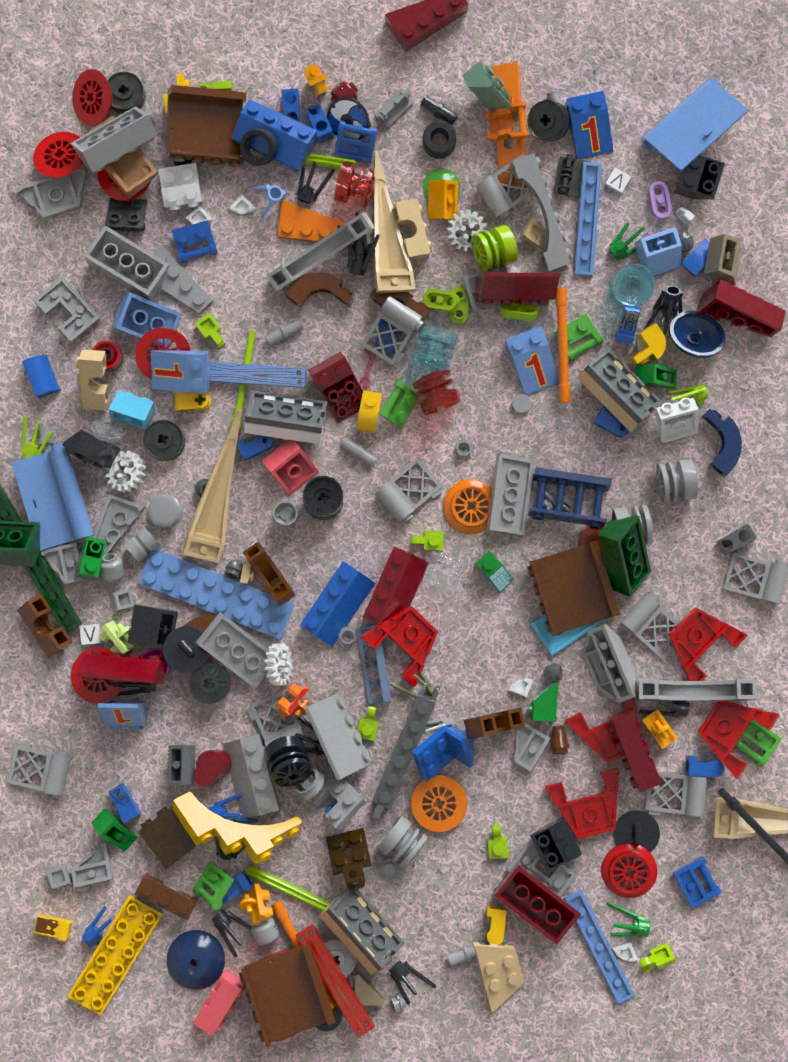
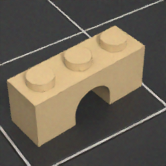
[393,199,432,262]
[76,349,109,410]

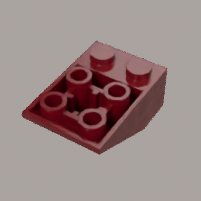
[308,351,363,424]

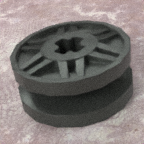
[107,71,146,114]
[527,100,571,142]
[143,420,185,462]
[189,663,231,704]

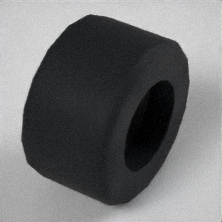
[422,121,457,159]

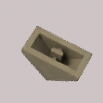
[355,970,385,1006]

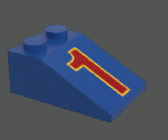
[564,91,614,159]

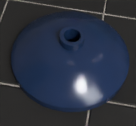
[669,311,726,358]
[167,930,225,990]

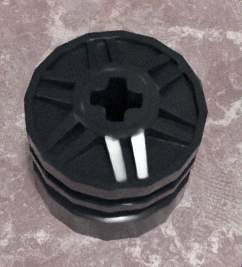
[303,476,343,520]
[264,735,312,787]

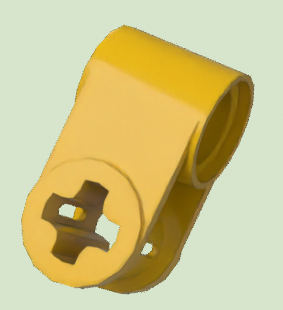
[174,391,212,412]

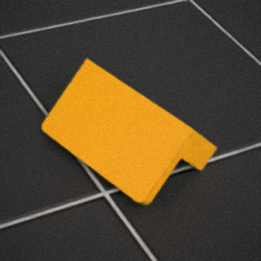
[428,180,458,220]

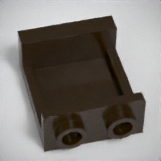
[138,806,196,870]

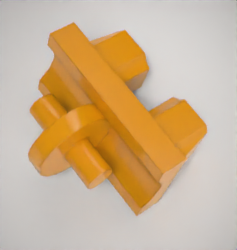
[304,64,328,96]
[642,709,678,749]
[239,884,273,925]

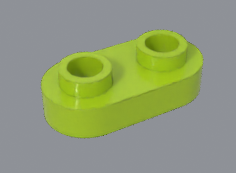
[449,286,469,325]
[423,289,460,312]
[500,302,539,322]

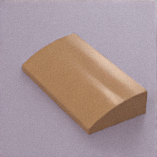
[81,116,158,199]

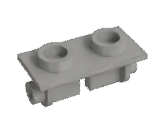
[374,89,414,128]

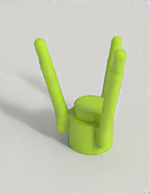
[667,384,709,407]
[20,414,53,459]

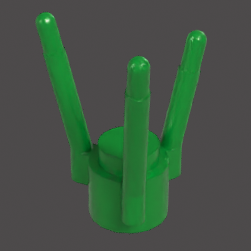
[609,222,645,261]
[607,902,650,938]

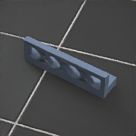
[356,624,391,704]

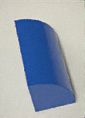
[22,355,60,399]

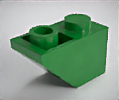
[75,536,106,581]

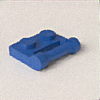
[334,121,378,163]
[171,220,218,264]
[672,856,722,908]

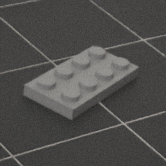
[487,454,534,536]
[196,612,269,689]

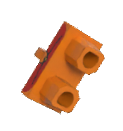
[275,683,309,720]

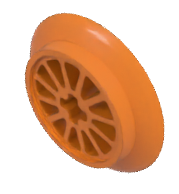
[443,479,492,534]
[411,775,467,832]

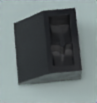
[674,155,725,200]
[62,430,120,469]
[128,604,178,649]
[530,817,582,872]

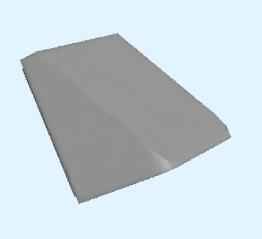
[109,589,134,613]

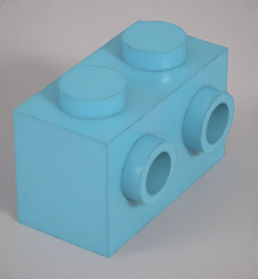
[109,390,155,430]

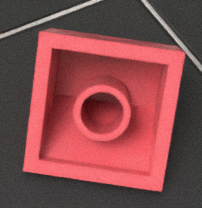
[262,440,319,496]

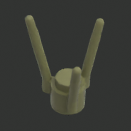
[390,671,440,698]

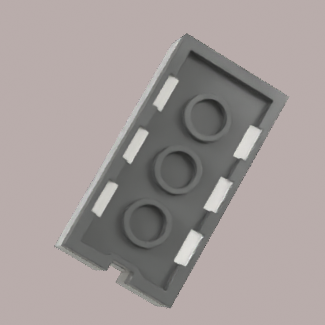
[244,390,327,444]

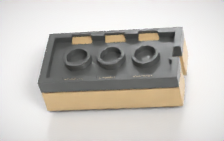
[577,348,662,432]
[319,887,405,975]

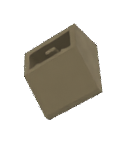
[704,234,742,286]

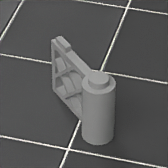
[475,154,535,219]
[361,296,424,365]
[375,458,442,523]
[723,550,788,605]
[620,593,681,660]
[248,690,308,750]
[7,742,71,796]
[645,772,707,820]

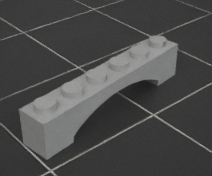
[510,153,572,272]
[266,212,375,291]
[636,679,757,701]

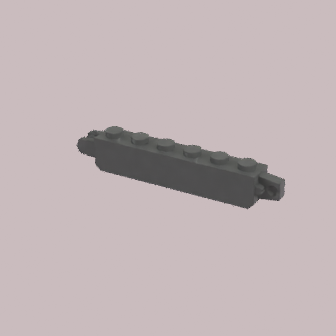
[372,680,441,819]

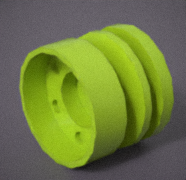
[471,225,518,272]

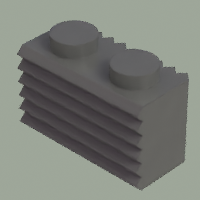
[167,745,195,785]

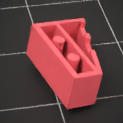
[192,969,245,1036]

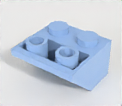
[634,227,682,279]

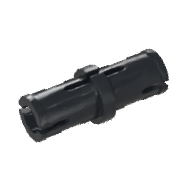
[420,95,458,125]

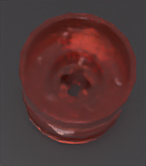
[334,161,376,209]
[412,370,461,415]

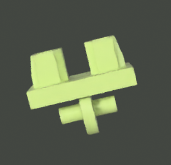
[99,620,135,654]

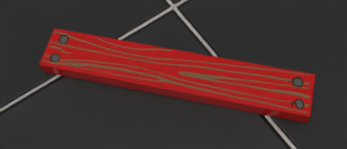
[296,923,375,1038]

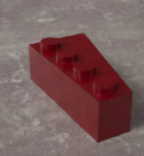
[385,0,468,53]
[696,279,786,337]
[607,709,662,792]

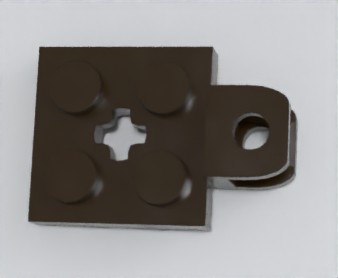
[326,828,372,891]

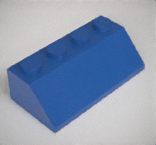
[232,99,317,171]
[300,561,375,647]

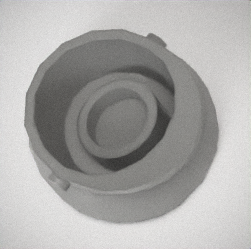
[148,494,183,528]
[292,767,325,800]

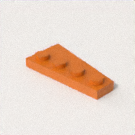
[277,200,353,245]

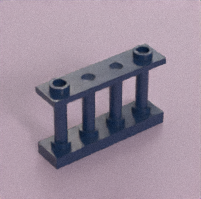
[528,467,612,529]

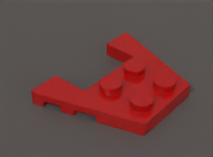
[360,606,438,687]
[668,607,748,681]
[565,697,640,764]
[698,701,780,779]
[545,767,619,839]

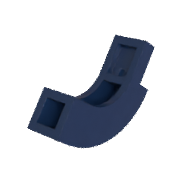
[701,409,742,477]

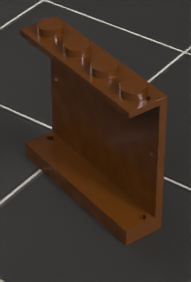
[167,85,246,167]
[527,541,620,636]
[239,942,335,1047]

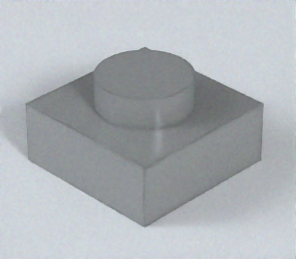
[46,864,72,889]

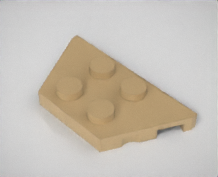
[473,942,524,1012]

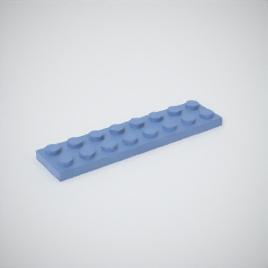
[138,549,295,640]

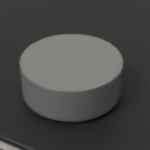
[512,394,531,414]

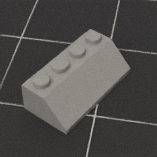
[71,106,158,172]
[84,226,170,301]
[305,692,371,781]
[223,733,280,818]

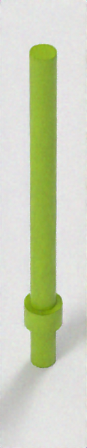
[230,331,256,430]

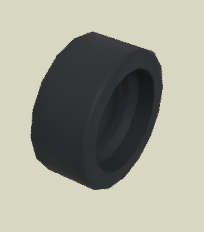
[240,128,278,166]

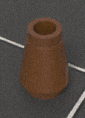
[550,726,570,754]

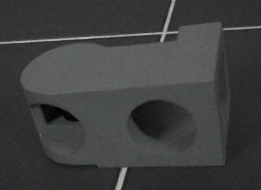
[717,523,757,555]

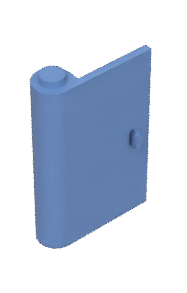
[642,78,748,172]
[11,443,94,550]

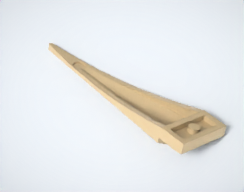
[374,151,415,293]
[181,409,242,563]
[712,797,788,839]

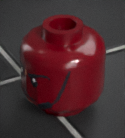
[330,81,358,103]

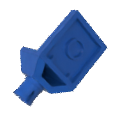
[412,726,479,782]

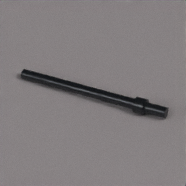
[718,788,788,864]

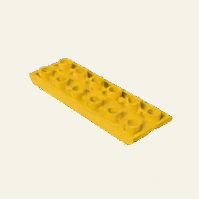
[67,894,163,1016]

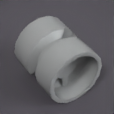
[273,501,299,527]
[124,527,161,563]

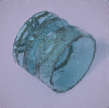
[609,264,655,308]
[411,324,458,369]

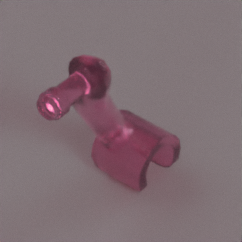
[359,348,376,390]

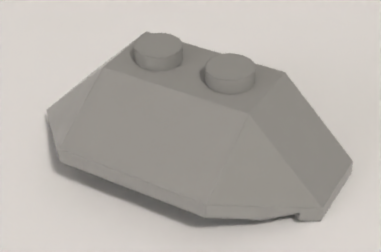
[582,624,636,703]

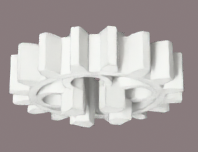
[446,209,487,252]
[106,451,146,493]
[265,643,294,686]

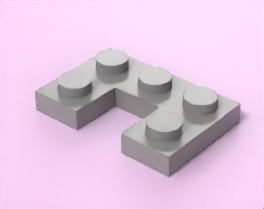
[33,276,101,344]
[311,765,366,831]
[506,838,577,897]

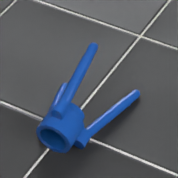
[208,793,258,823]
[82,906,113,947]

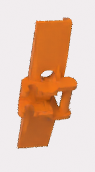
[485,62,529,191]

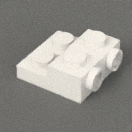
[158,163,203,211]
[656,398,699,444]

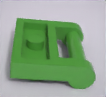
[553,314,604,362]
[378,380,420,429]
[735,720,782,767]
[193,862,234,910]

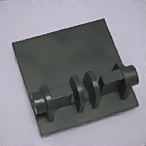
[553,154,590,198]
[105,198,147,233]

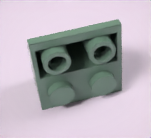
[462,61,512,108]

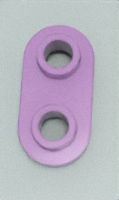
[648,181,672,220]

